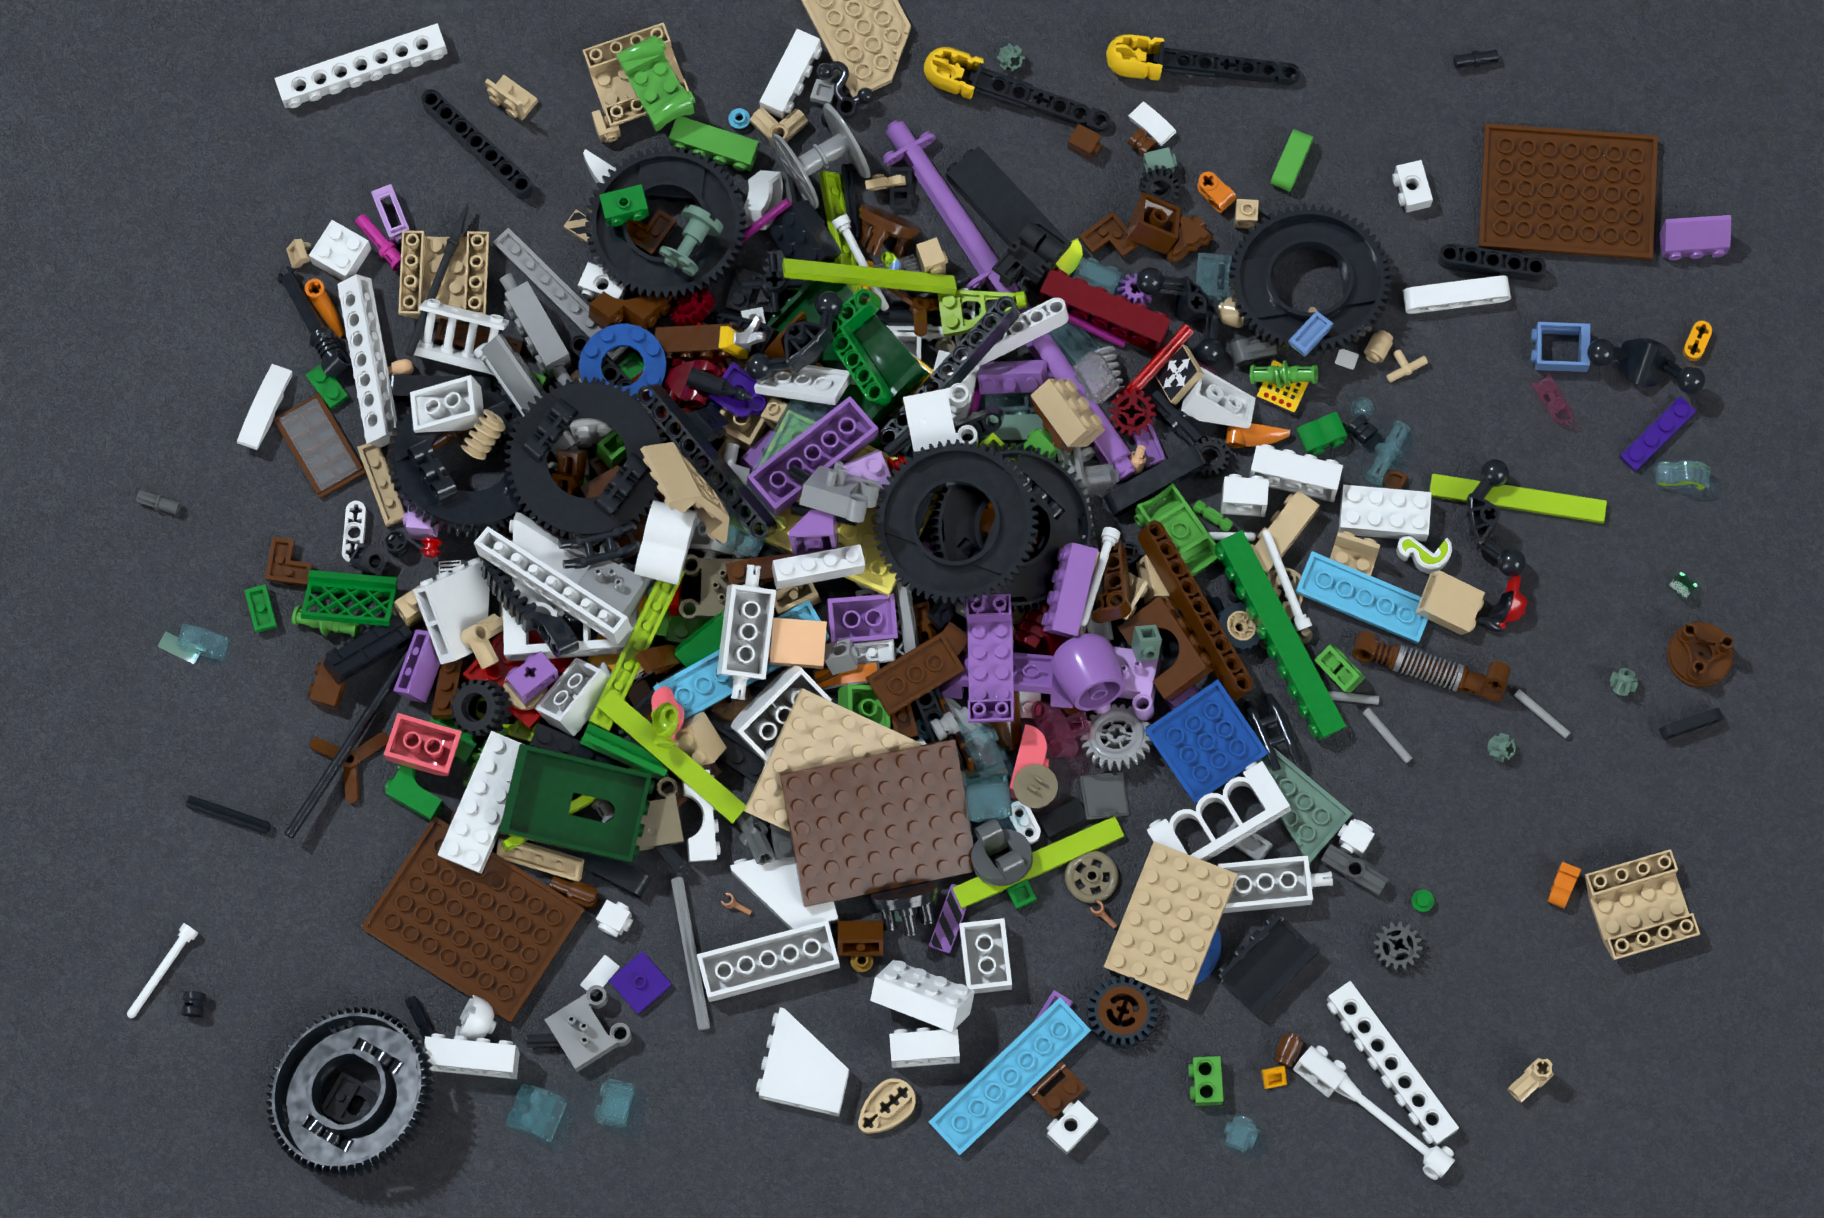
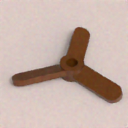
[885,288,940,337]
[310,732,389,804]

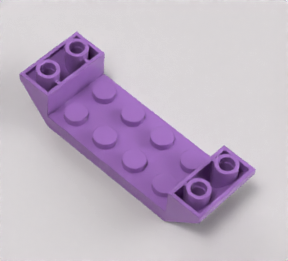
[966,594,1014,723]
[941,650,1073,708]

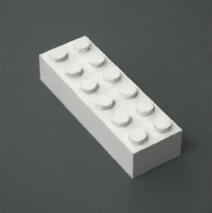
[438,731,522,874]
[697,920,840,1002]

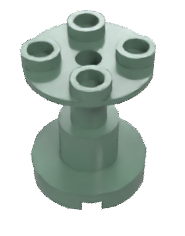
[659,205,724,276]

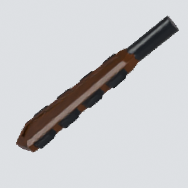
[933,687,974,772]

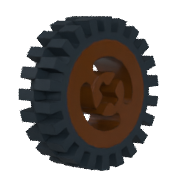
[1087,976,1158,1049]

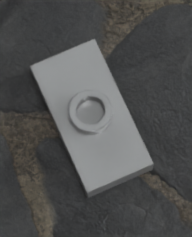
[1226,821,1273,861]

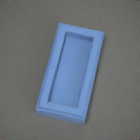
[1288,311,1334,357]

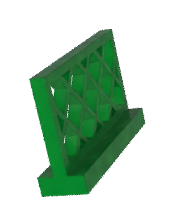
[301,570,398,626]
[580,723,668,780]

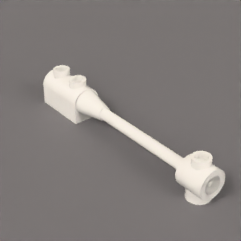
[1293,1046,1455,1180]

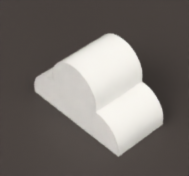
[634,500,698,585]

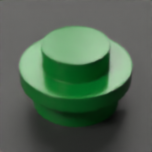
[1411,889,1434,912]

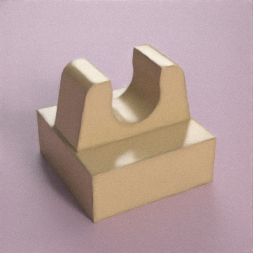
[286,239,311,268]

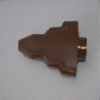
[1167,215,1214,264]

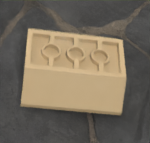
[583,22,689,127]
[398,231,489,322]
[640,442,729,544]
[1585,849,1700,960]

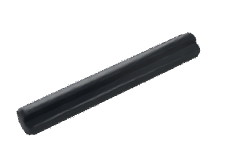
[841,163,861,241]
[186,795,271,834]

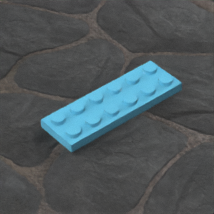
[1295,551,1428,644]

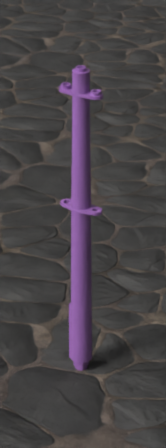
[883,120,1136,481]

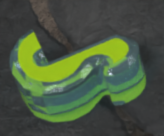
[1655,460,1711,491]

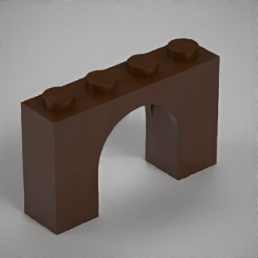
[1118,596,1213,701]

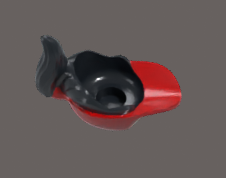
[1475,576,1528,633]

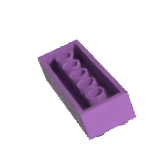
[747,396,878,517]

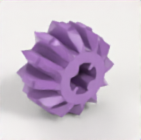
[1117,272,1152,305]

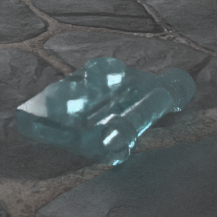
[1196,253,1232,300]

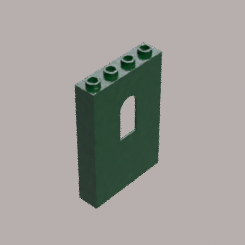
[499,744,655,864]

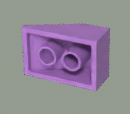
[826,594,898,643]

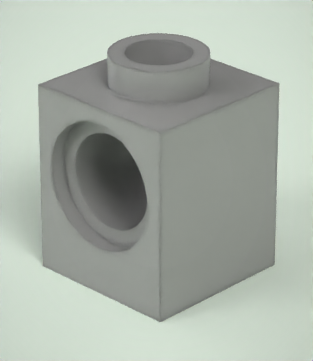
[824,638,860,675]

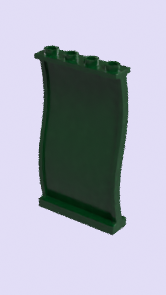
[767,280,930,427]

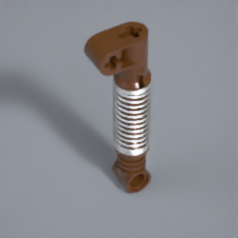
[1352,631,1511,703]

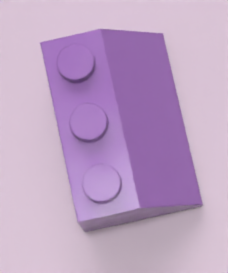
[1659,215,1731,260]
[788,510,838,556]

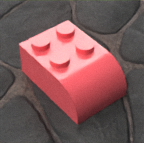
[384,713,462,776]
[1009,724,1049,800]

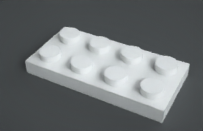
[754,365,852,405]

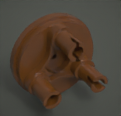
[856,204,921,262]
[1666,622,1735,688]

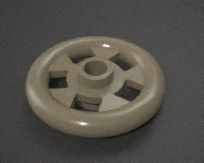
[1065,851,1119,903]

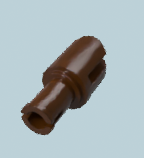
[550,875,599,909]

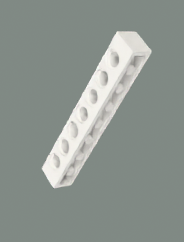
[275,23,448,109]
[337,274,397,447]
[474,526,631,645]
[1327,981,1459,1146]

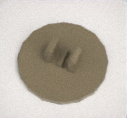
[1013,764,1058,808]

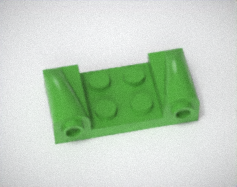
[616,35,696,132]
[1134,484,1219,576]

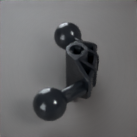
[1136,267,1224,366]
[746,291,843,381]
[1587,338,1705,394]
[1466,459,1526,577]

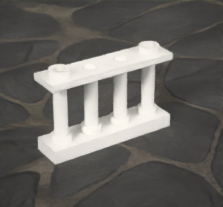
[414,299,509,375]

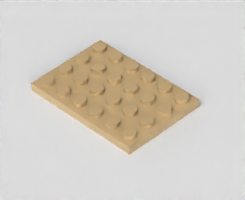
[1104,842,1238,1001]

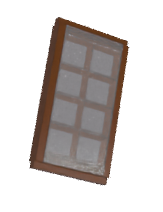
[273,393,365,499]

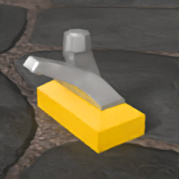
[719,316,766,359]

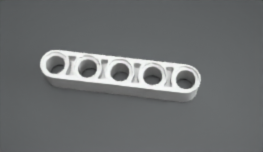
[1402,276,1511,314]
[976,298,1069,365]

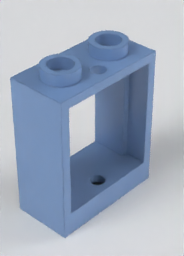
[1531,322,1590,372]

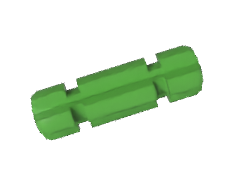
[1193,500,1233,532]

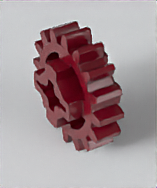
[670,288,715,326]
[1109,389,1157,437]

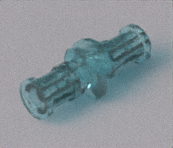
[1365,421,1411,485]

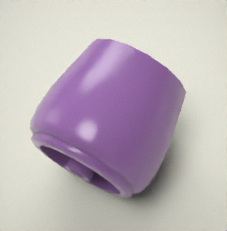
[1051,633,1124,711]

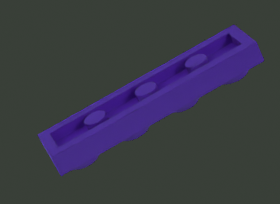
[1619,396,1696,472]

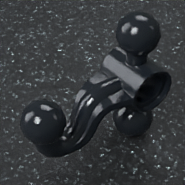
[816,61,874,127]

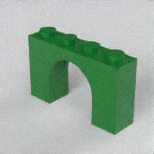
[385,717,479,822]

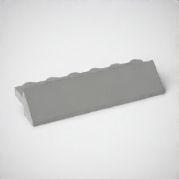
[481,334,577,457]

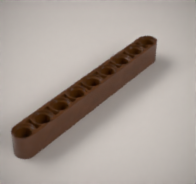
[1138,520,1253,700]

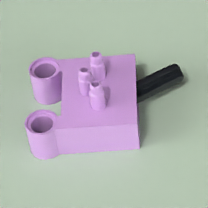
[1093,625,1162,720]

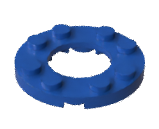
[579,324,666,402]

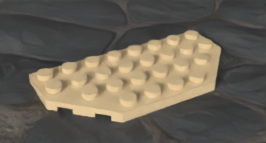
[801,0,911,99]

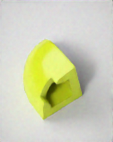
[1051,238,1083,276]

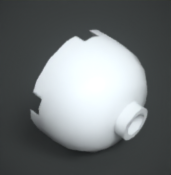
[455,995,496,1041]

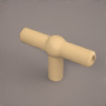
[1386,350,1428,383]

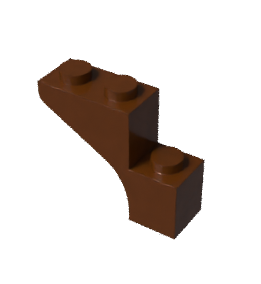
[588,291,672,330]

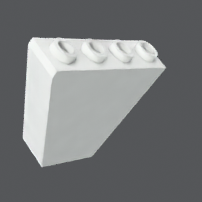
[509,513,590,606]
[413,557,490,664]
[730,854,838,930]
[756,1007,849,1117]

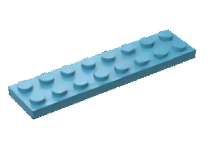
[653,600,830,721]
[928,997,1091,1155]

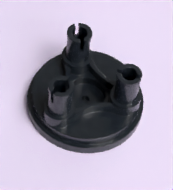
[871,881,938,936]

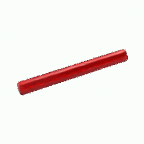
[1114,324,1193,407]

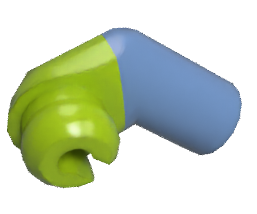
[880,251,901,270]

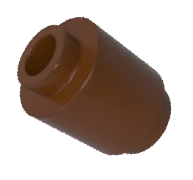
[1274,1032,1303,1067]

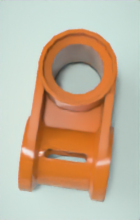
[1197,171,1237,213]

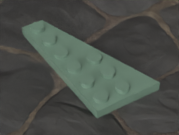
[1253,730,1353,864]

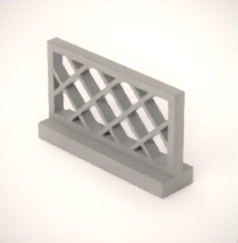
[855,581,920,664]

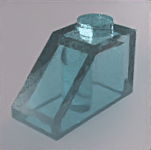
[177,623,229,660]

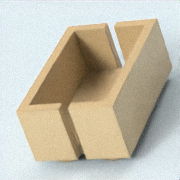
[1030,379,1105,447]

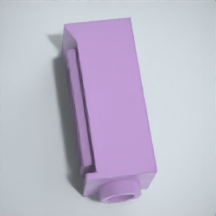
[371,184,410,244]

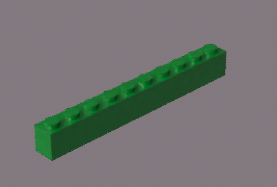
[1214,530,1346,742]

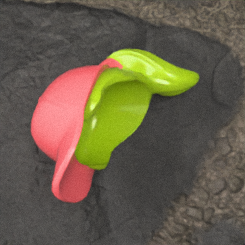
[651,686,684,748]

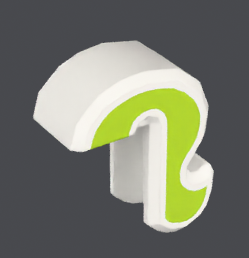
[1396,535,1452,574]

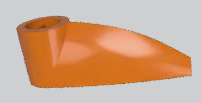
[305,279,346,338]
[1226,423,1290,448]

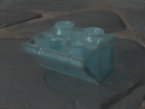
[962,773,1012,822]
[505,1083,568,1142]

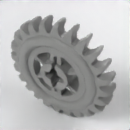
[1080,704,1153,771]

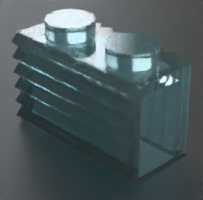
[594,1078,635,1131]

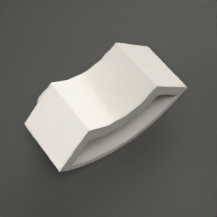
[742,170,783,230]

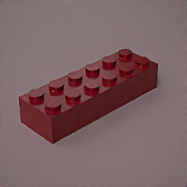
[1039,269,1171,354]

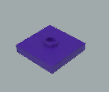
[608,951,672,1015]

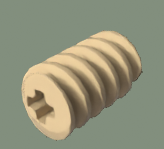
[461,409,506,460]

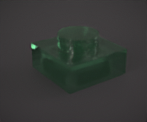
[1669,572,1698,599]

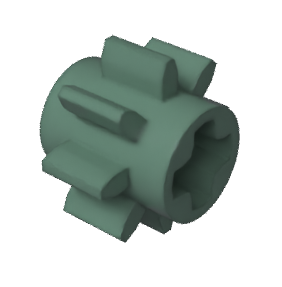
[997,43,1025,72]
[1610,668,1638,696]
[1488,733,1516,762]

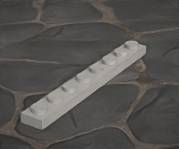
[493,228,628,362]

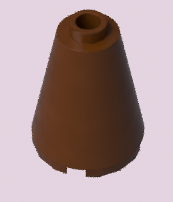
[987,691,1022,752]

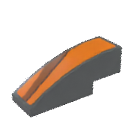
[813,660,880,692]

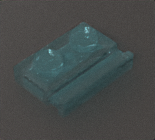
[1049,322,1100,368]

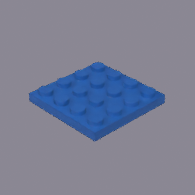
[1144,679,1268,804]

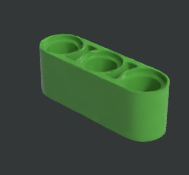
[1270,129,1314,192]

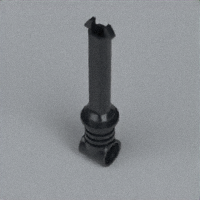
[278,266,352,379]

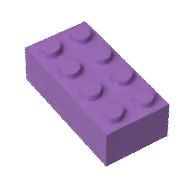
[1041,543,1098,638]

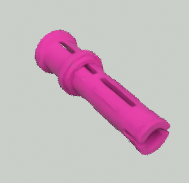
[355,214,401,271]

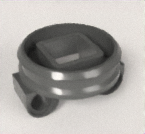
[971,818,1033,886]

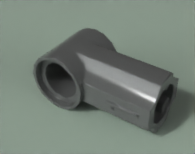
[1231,339,1277,366]

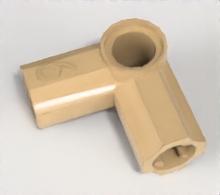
[749,108,808,149]
[461,614,503,669]
[1508,1058,1554,1103]

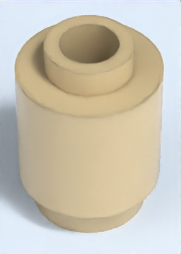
[1364,330,1393,364]

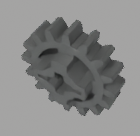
[1373,921,1423,971]

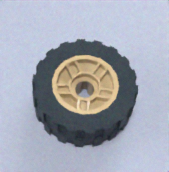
[1216,602,1261,654]

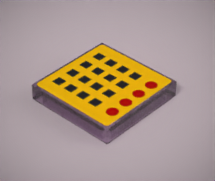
[1255,359,1310,416]

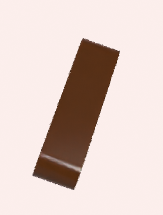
[1090,538,1132,623]

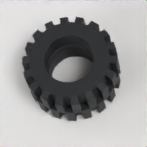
[450,679,512,736]

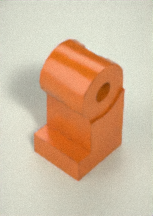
[1547,862,1581,909]

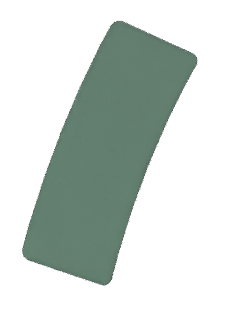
[158,632,202,664]

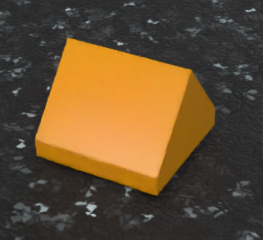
[1261,1065,1287,1089]

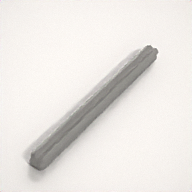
[671,877,710,1030]

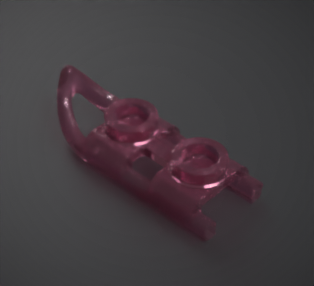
[1531,374,1573,425]

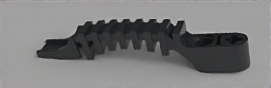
[474,531,579,658]

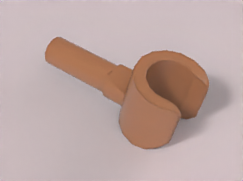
[721,893,752,916]
[1090,901,1117,929]

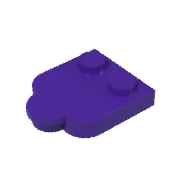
[708,362,768,419]

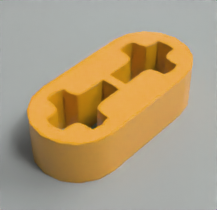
[1683,321,1712,361]

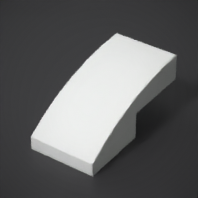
[1128,102,1176,146]

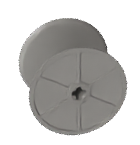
[771,103,870,209]

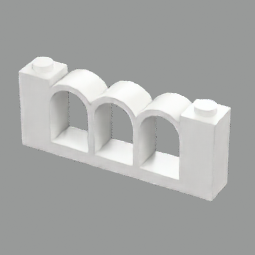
[503,602,639,661]
[1147,761,1291,861]

